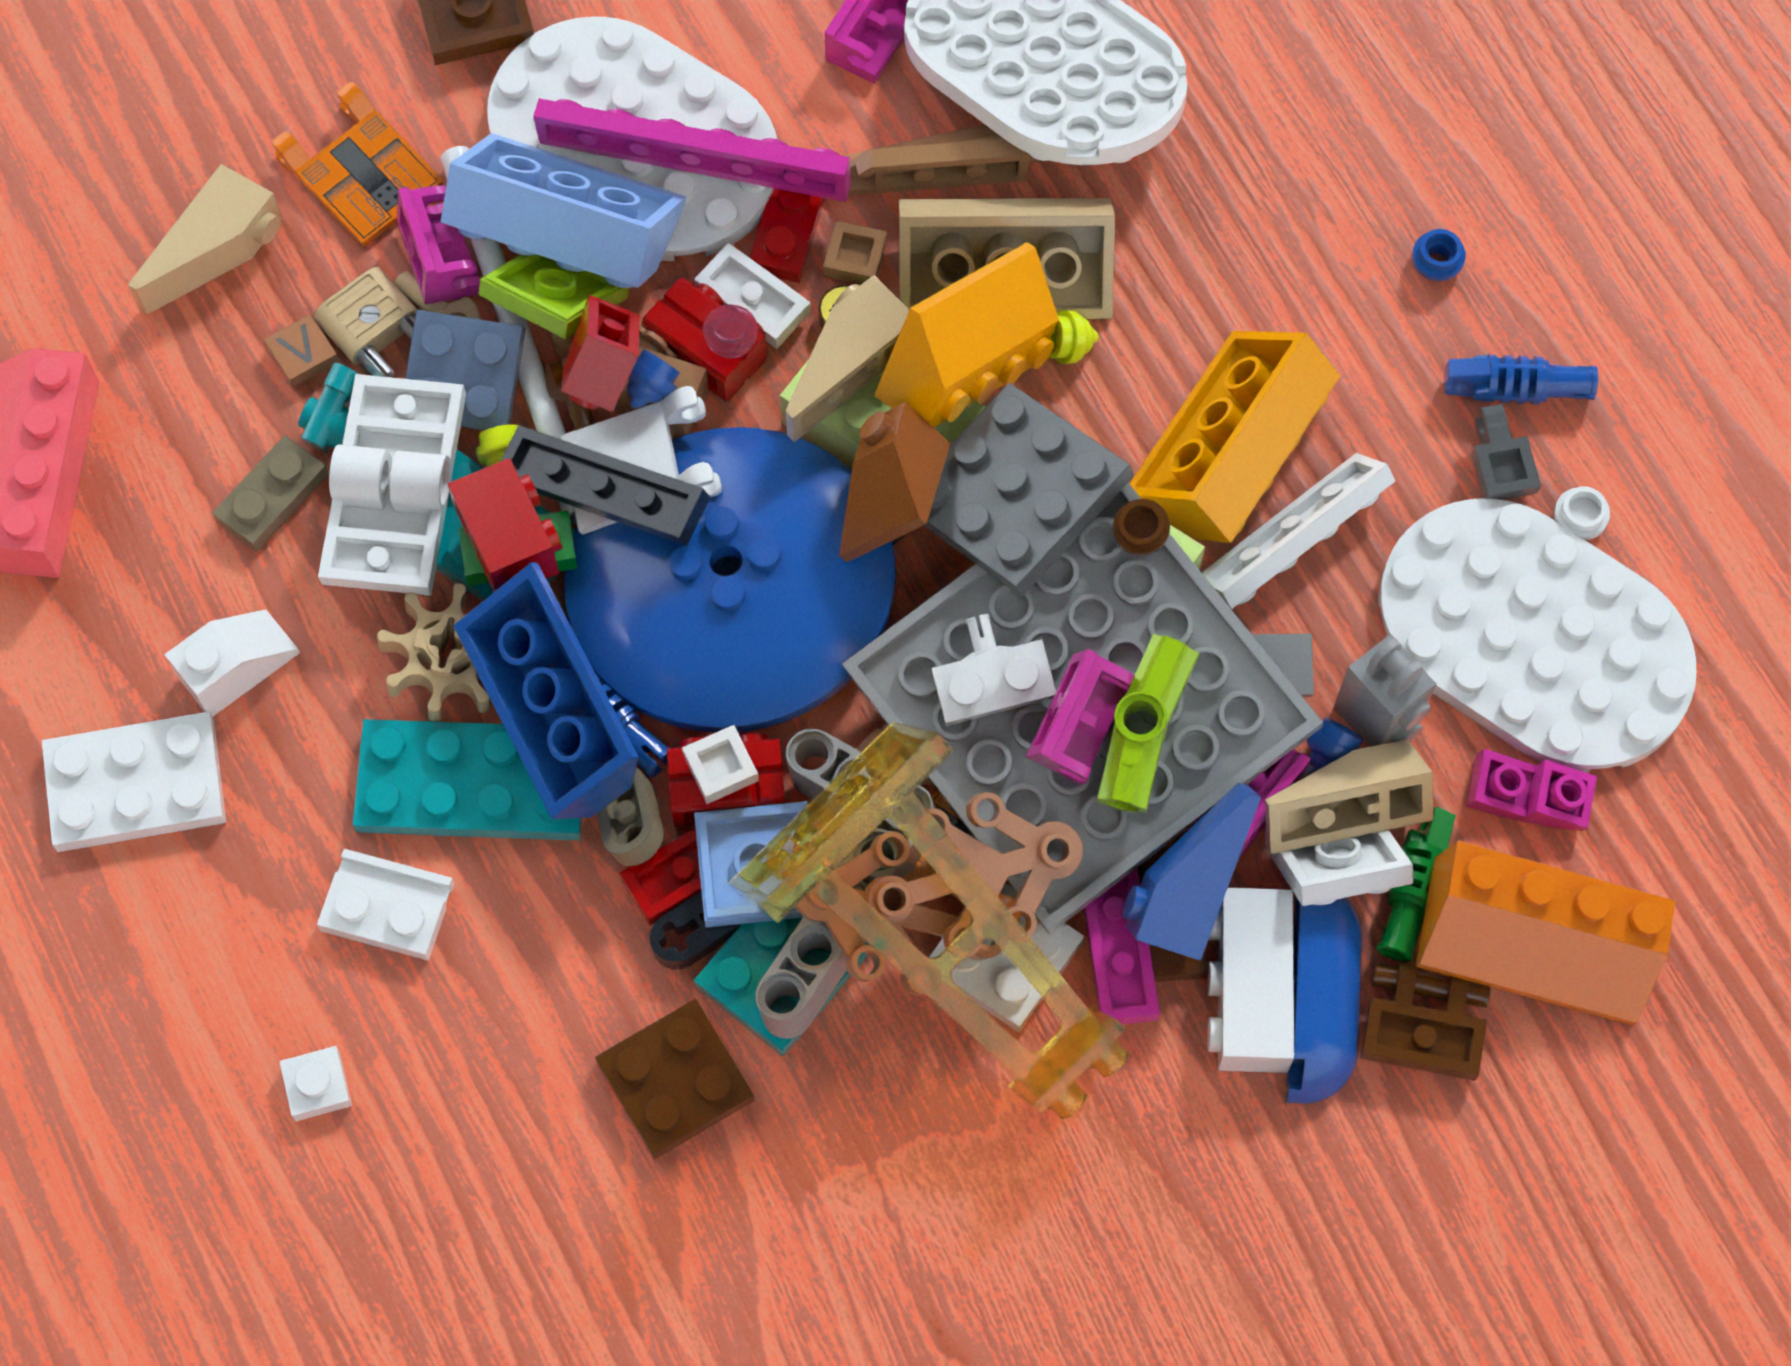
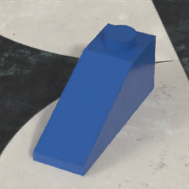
[1123,782,1261,961]

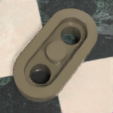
[597,768,664,866]

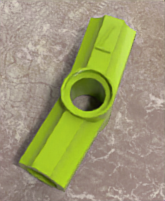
[1097,633,1199,813]

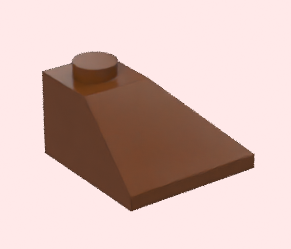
[839,402,951,562]

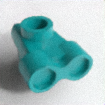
[298,362,359,453]

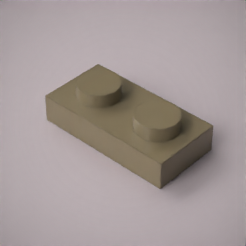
[212,435,329,553]

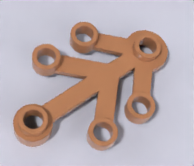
[863,792,1083,957]
[792,831,1007,996]

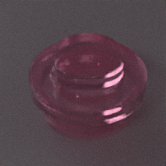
[703,305,758,358]

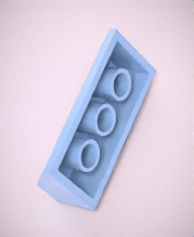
[440,133,687,288]

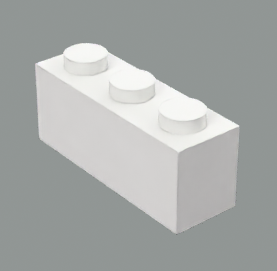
[1207,888,1294,1073]

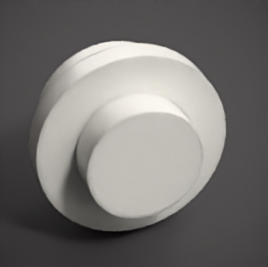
[1554,487,1610,540]

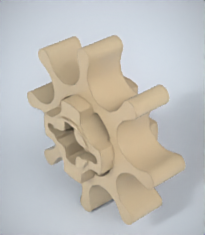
[377,583,490,722]

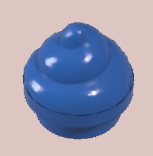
[627,349,680,408]
[1307,717,1364,773]

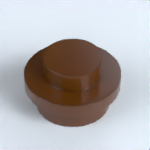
[1113,499,1170,556]

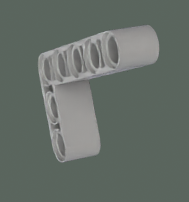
[756,729,936,1039]

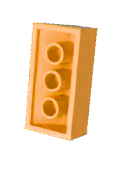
[874,242,1059,427]
[1129,331,1341,543]

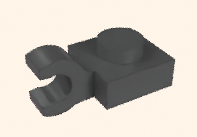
[1471,404,1541,500]

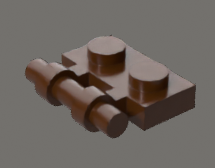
[1360,962,1491,1081]

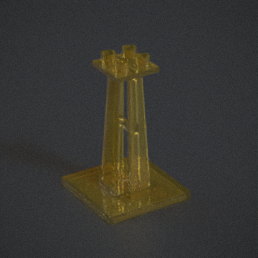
[728,721,1129,1119]

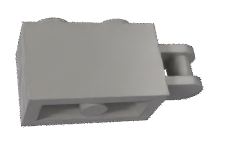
[1334,634,1437,747]

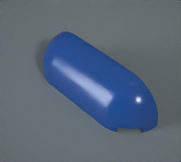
[1286,895,1362,1104]

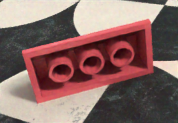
[0,348,100,578]

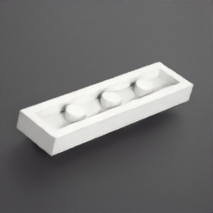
[1202,453,1396,610]

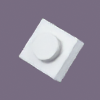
[682,725,759,804]
[279,1046,352,1122]

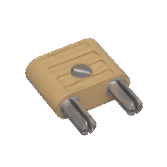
[313,267,418,378]

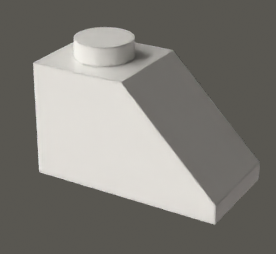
[164,609,300,717]

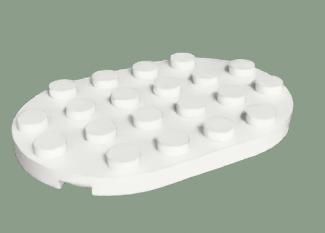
[904,0,1187,165]
[487,17,777,261]
[1378,498,1697,773]

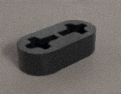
[650,890,741,969]

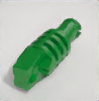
[1376,807,1456,963]

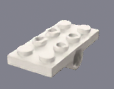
[318,374,466,596]

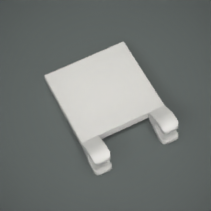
[560,386,722,535]

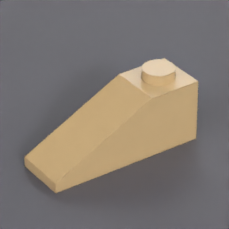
[128,164,282,315]
[785,275,909,442]
[1265,739,1433,854]

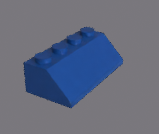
[453,562,639,819]

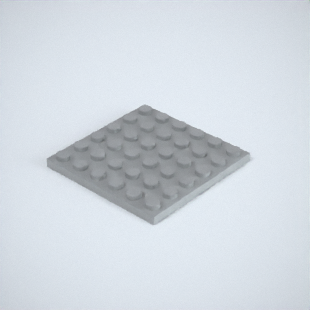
[842,483,1323,934]

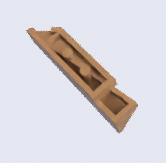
[843,124,1050,196]

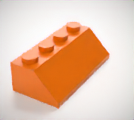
[1416,840,1676,1025]

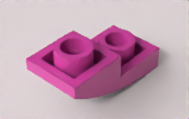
[1466,749,1597,831]

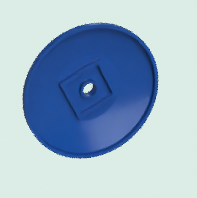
[565,427,896,732]

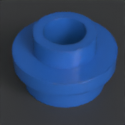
[1412,229,1466,281]

